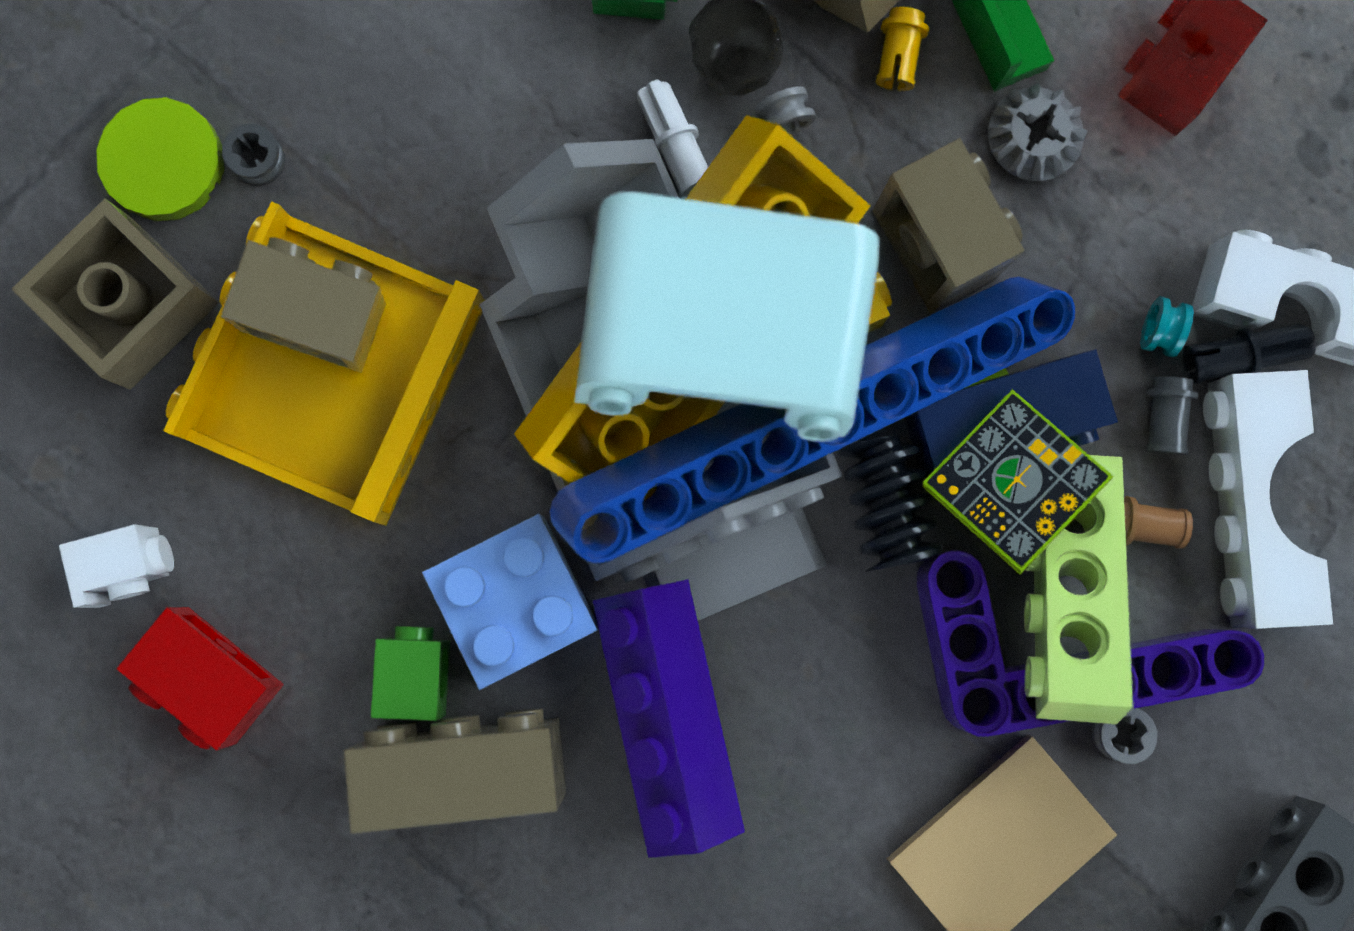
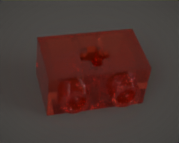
[1117,0,1268,137]

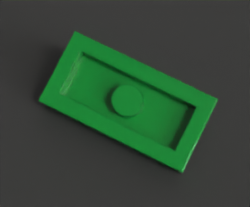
[952,0,1054,92]

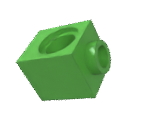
[371,626,450,721]

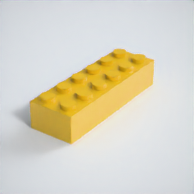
[514,115,871,501]

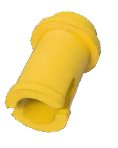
[875,7,930,91]

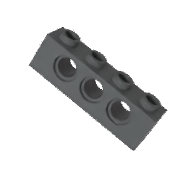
[1201,796,1354,931]

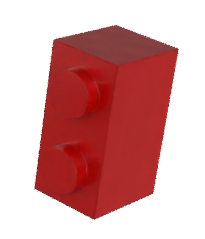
[116,607,284,751]

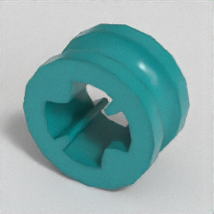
[1140,296,1194,358]

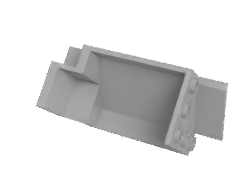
[480,139,843,621]

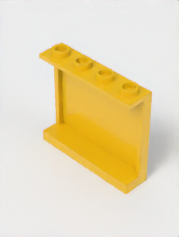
[163,201,485,526]

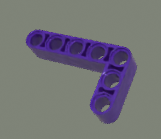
[917,551,1264,737]

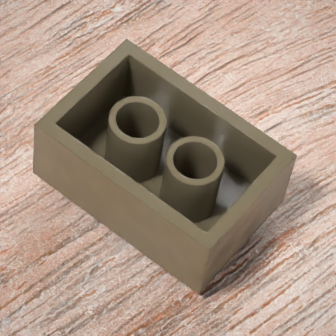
[344,708,566,834]

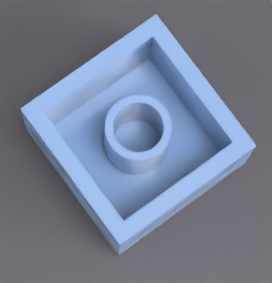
[422,514,599,690]

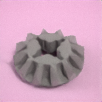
[988,83,1088,181]

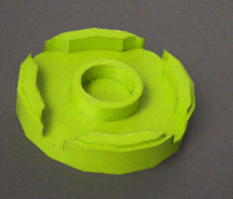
[96,97,225,221]

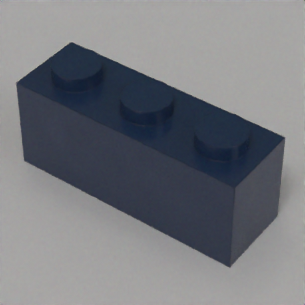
[905,349,1118,477]

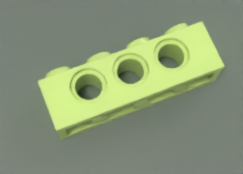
[1024,455,1133,724]

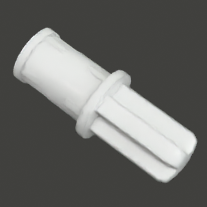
[637,80,708,199]

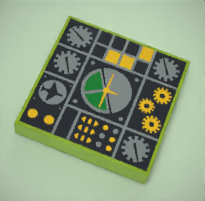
[922,389,1114,575]

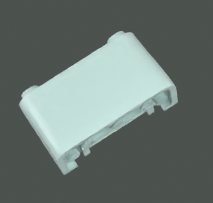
[575,192,879,441]

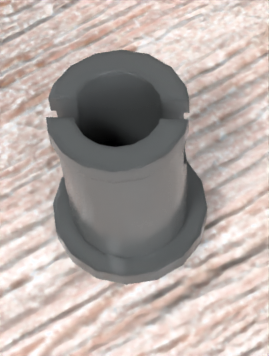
[1146,377,1199,455]

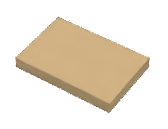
[886,735,1117,931]

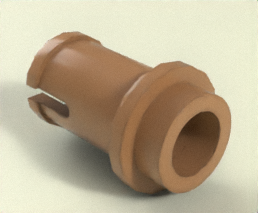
[1124,496,1193,549]

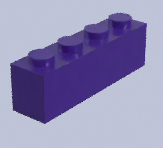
[592,579,745,858]

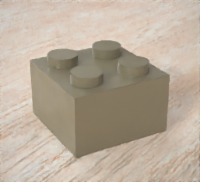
[872,138,1025,314]
[12,198,219,390]
[221,237,386,373]

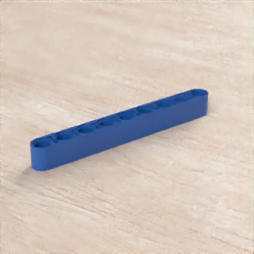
[550,276,1075,563]

